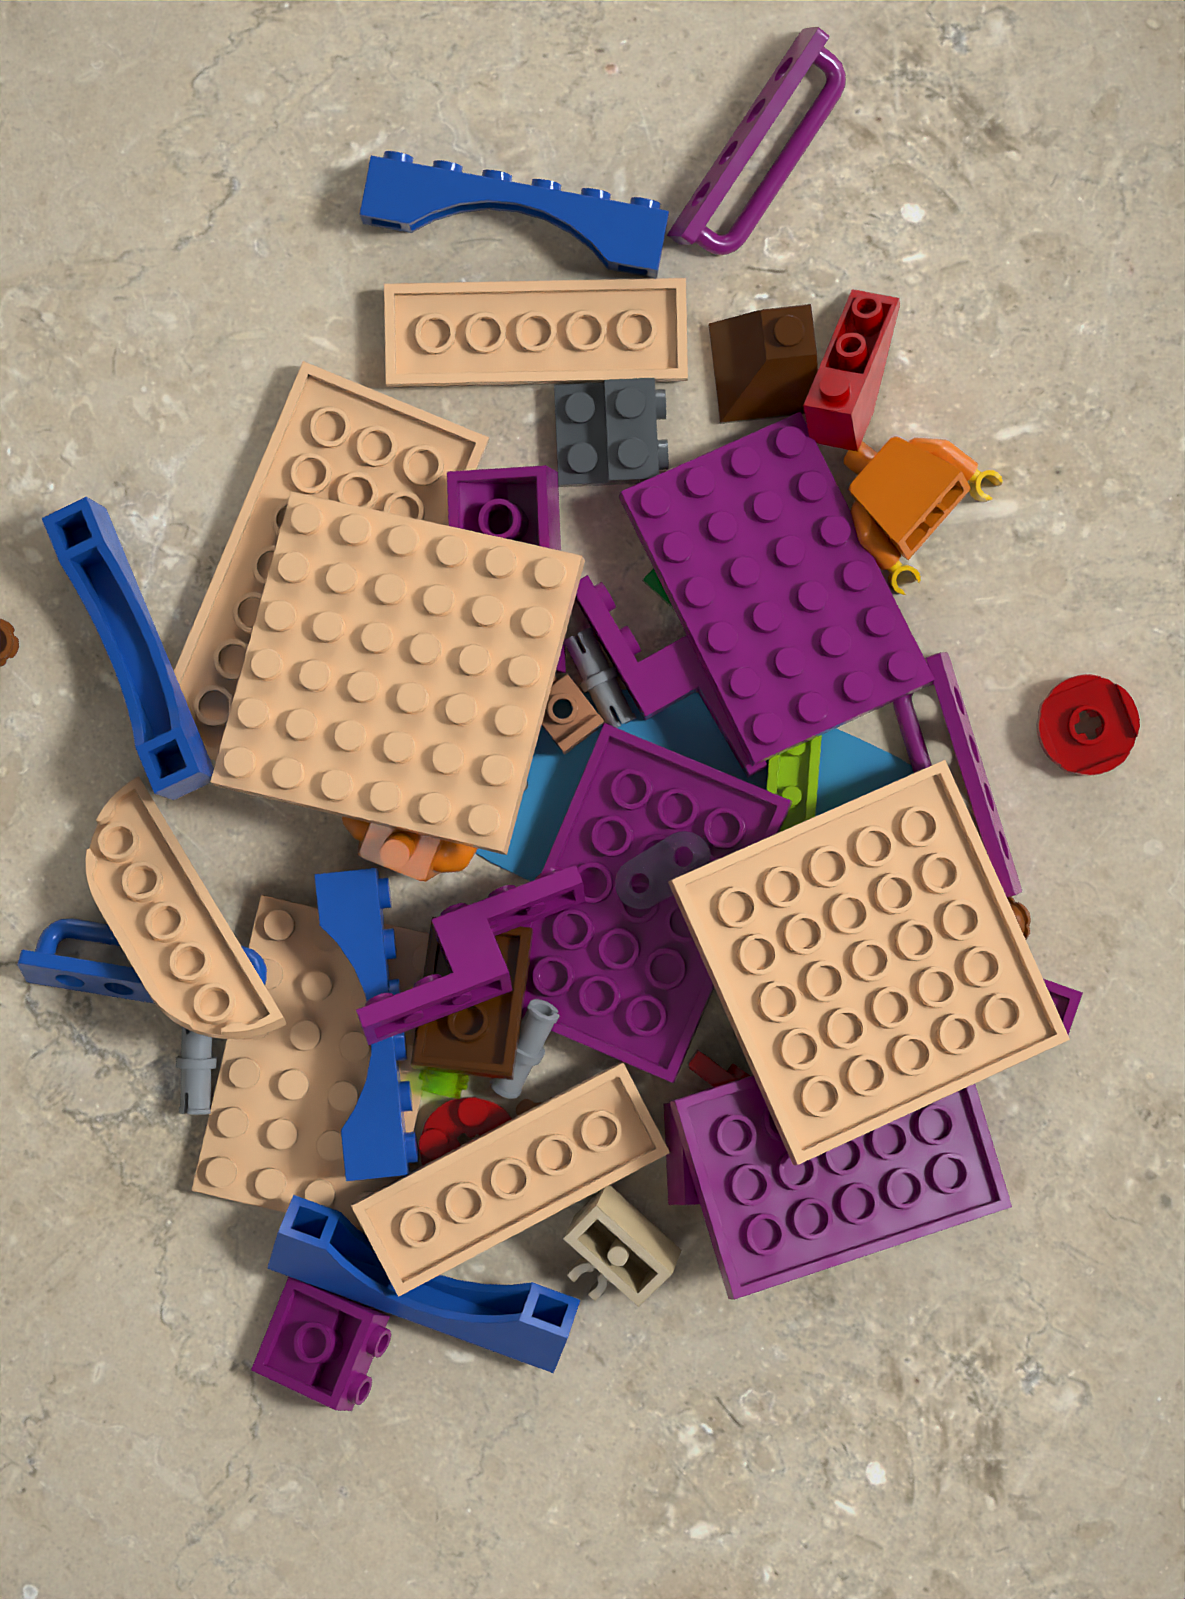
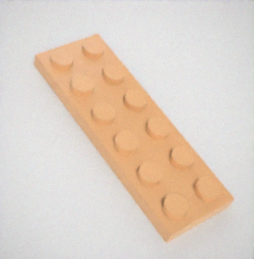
[384,278,688,387]
[351,1061,670,1297]

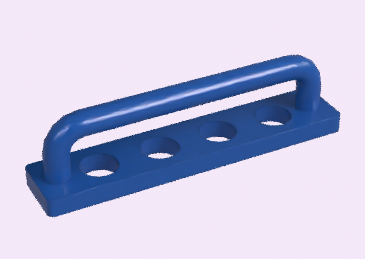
[17,918,267,1004]

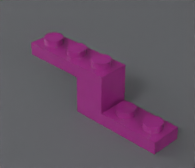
[575,575,767,778]
[356,865,586,1046]

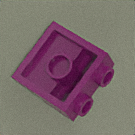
[251,1276,391,1411]

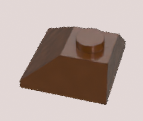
[708,304,818,424]

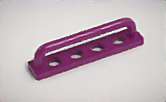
[667,27,846,255]
[893,652,1022,898]

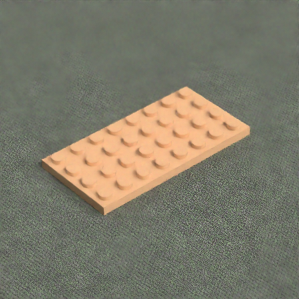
[174,361,490,761]

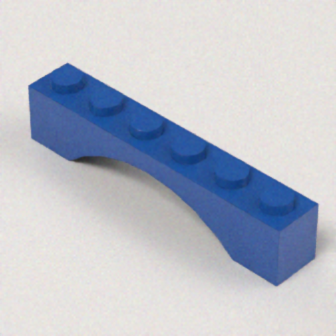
[360,151,669,279]
[42,497,214,800]
[314,868,418,1181]
[267,1195,580,1374]

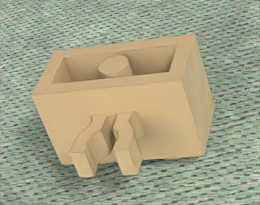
[563,1185,682,1307]

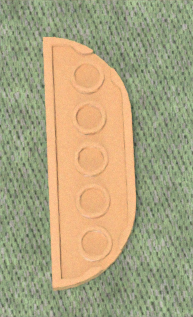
[85,776,287,1039]

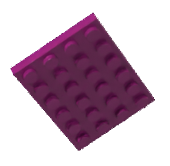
[619,412,935,767]
[521,723,792,1083]
[669,1075,1012,1300]

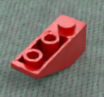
[803,289,900,452]

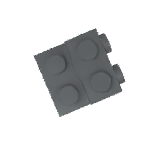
[554,378,669,487]

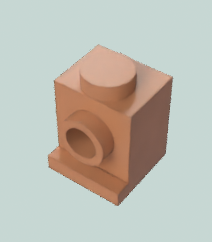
[542,674,604,755]

